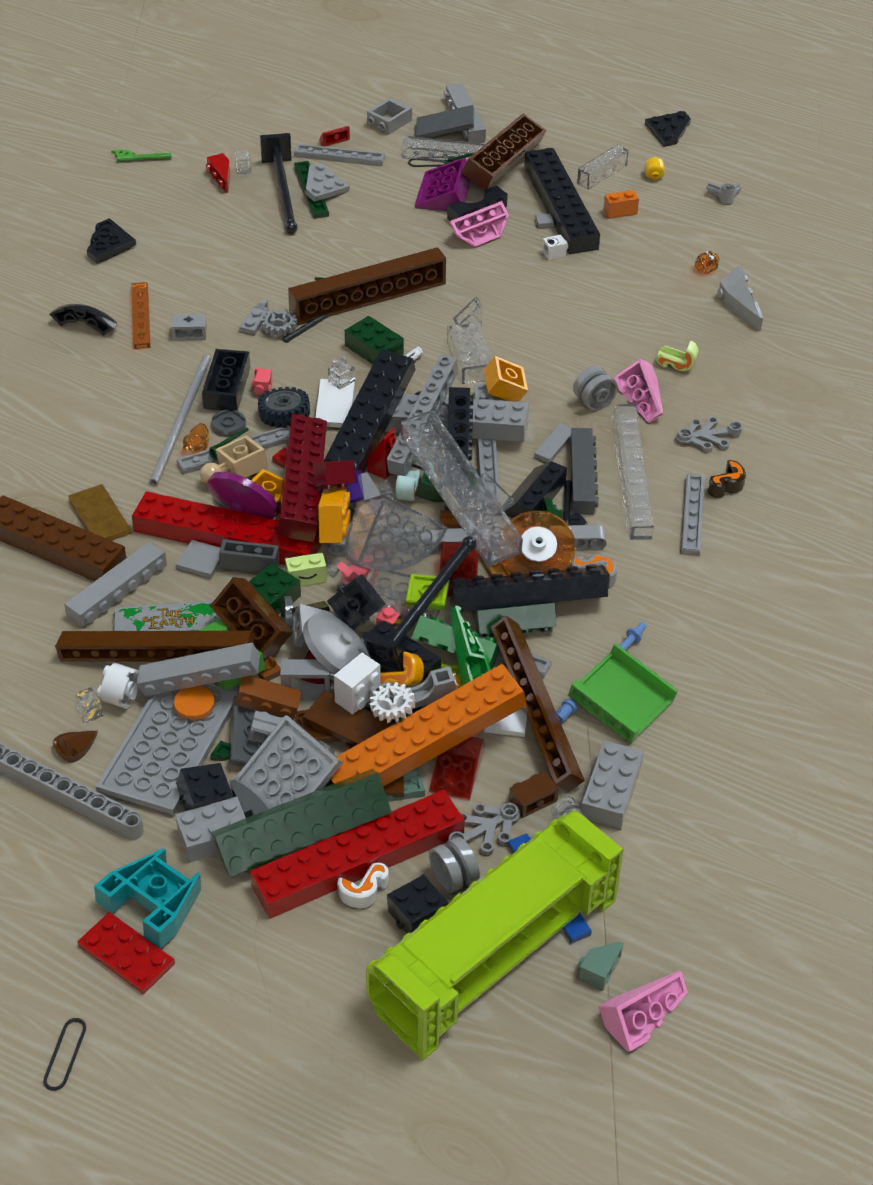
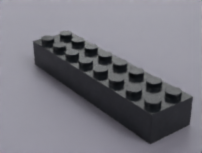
[324,349,416,474]
[449,564,608,612]

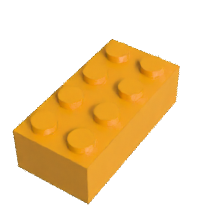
[319,486,351,543]

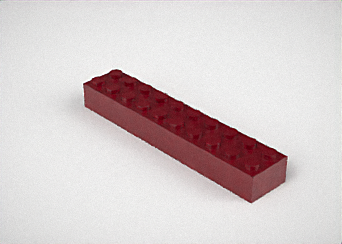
[276,414,327,542]

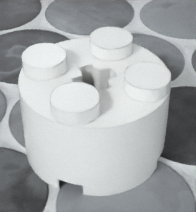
[97,663,139,709]

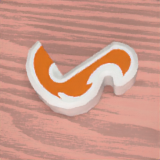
[337,862,389,909]

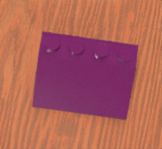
[415,157,471,211]

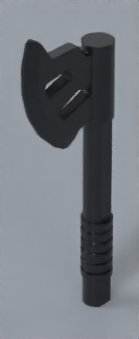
[562,480,588,526]

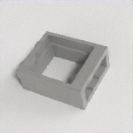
[367,97,412,135]
[280,659,335,701]

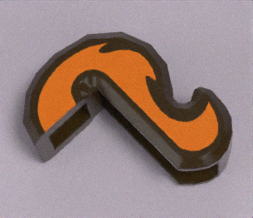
[708,460,746,497]

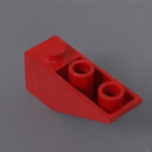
[206,153,230,193]
[367,428,396,480]

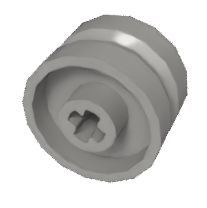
[573,366,618,411]
[429,836,480,893]

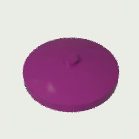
[207,472,278,519]

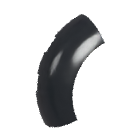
[49,304,117,336]

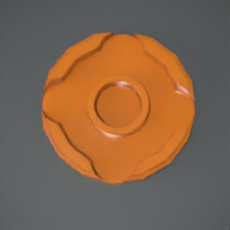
[174,686,215,721]

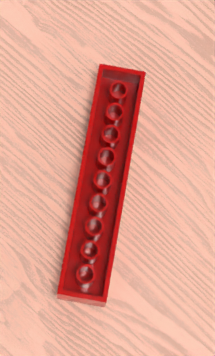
[132,491,321,565]
[250,790,465,919]

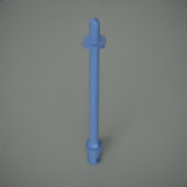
[556,622,647,724]

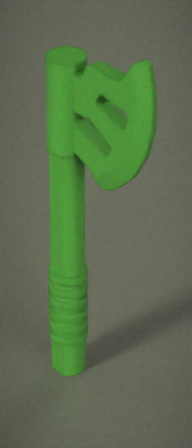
[111,150,172,161]

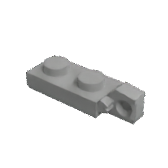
[239,299,269,335]

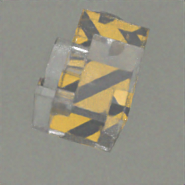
[75,687,103,724]

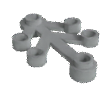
[676,416,743,453]
[449,803,520,856]

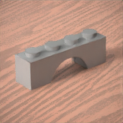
[371,666,456,718]

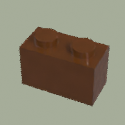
[509,771,559,818]

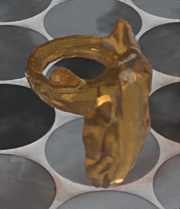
[183,423,209,454]

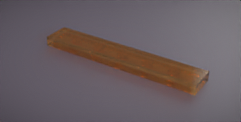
[131,282,151,349]

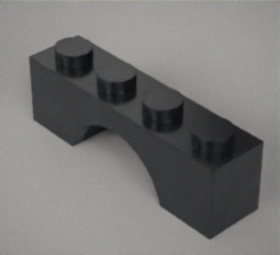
[447,185,508,221]

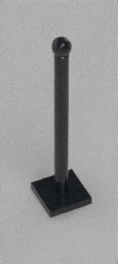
[260,133,298,234]
[362,536,477,672]

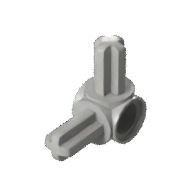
[706,183,742,204]

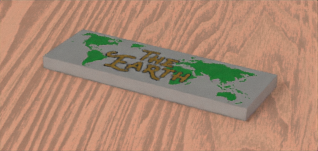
[114,600,231,631]

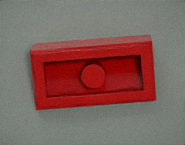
[319,126,350,147]

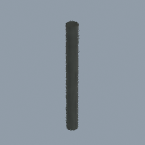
[282,309,332,343]

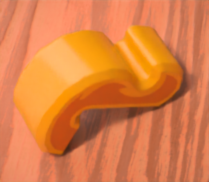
[380,651,424,688]

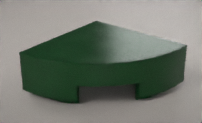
[210,741,230,761]

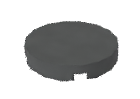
[211,409,246,437]
[280,596,293,630]

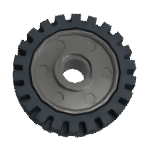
[258,387,310,428]

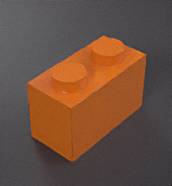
[603,190,639,219]

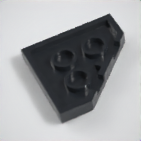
[645,111,691,147]
[87,218,136,263]

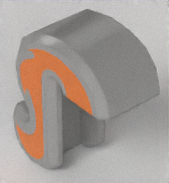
[571,554,617,588]

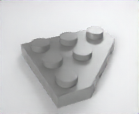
[305,163,350,202]

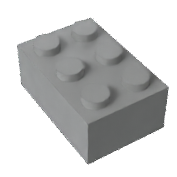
[175,797,245,863]

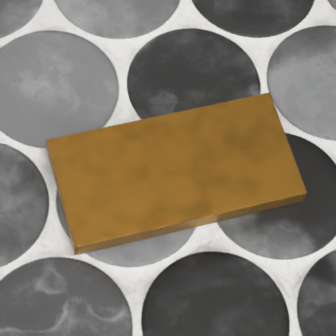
[68,484,131,540]

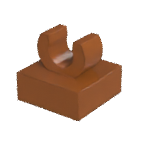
[258,656,281,681]

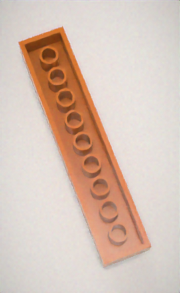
[329,664,526,787]

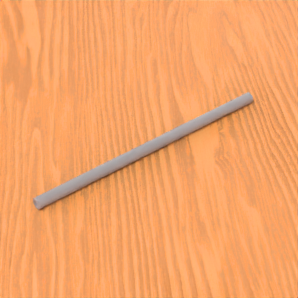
[149,354,211,486]

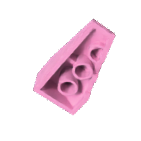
[614,358,663,423]
[599,971,688,1051]

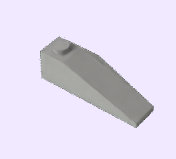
[717,265,763,331]

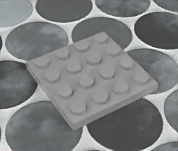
[234,715,343,809]

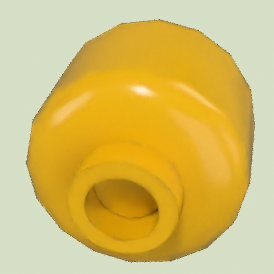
[645,157,665,180]

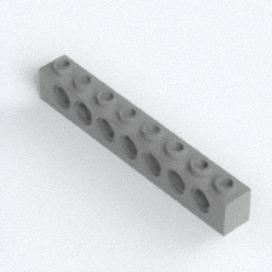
[387,354,458,476]

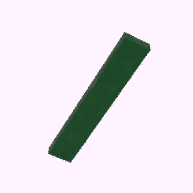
[294,161,329,219]

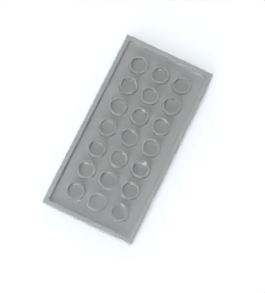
[96,683,238,815]

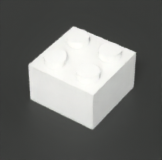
[334,653,381,715]

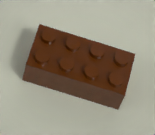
[210,577,293,660]

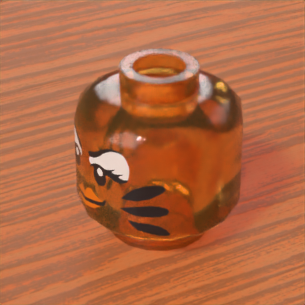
[695,251,720,274]

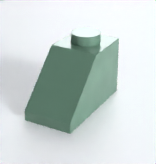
[577,942,624,990]

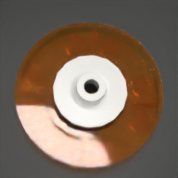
[500,511,576,574]

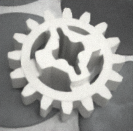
[370,682,415,723]

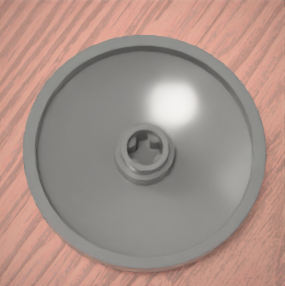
[303,613,369,674]

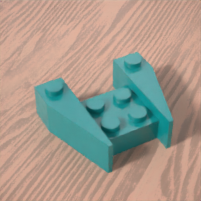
[94,848,201,949]

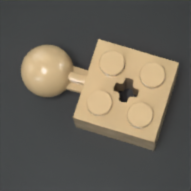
[200,435,268,485]

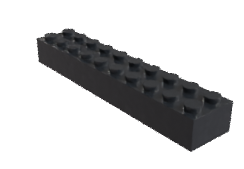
[524,148,600,254]

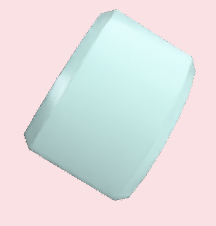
[396,470,421,501]

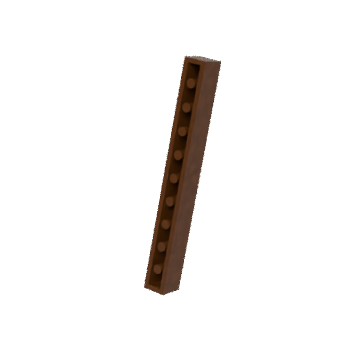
[491,616,585,792]
[55,631,255,662]

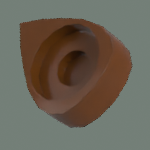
[53,730,98,762]

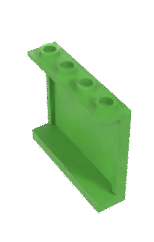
[568,643,678,744]

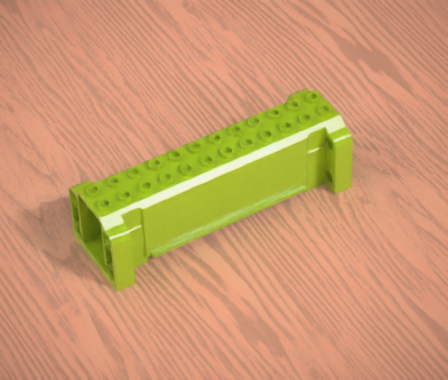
[366,810,623,1060]

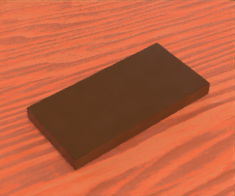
[302,690,394,746]

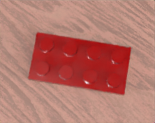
[77,912,175,995]

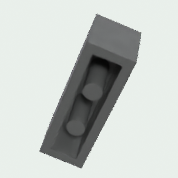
[219,539,280,573]

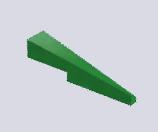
[450,606,492,686]

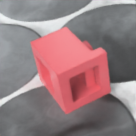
[252,368,273,395]

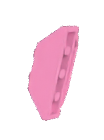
[449,201,509,247]

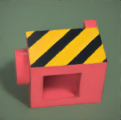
[376,607,401,628]

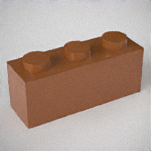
[234,676,302,720]

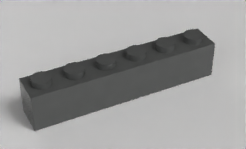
[570,428,599,515]

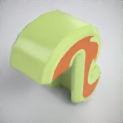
[656,341,699,371]

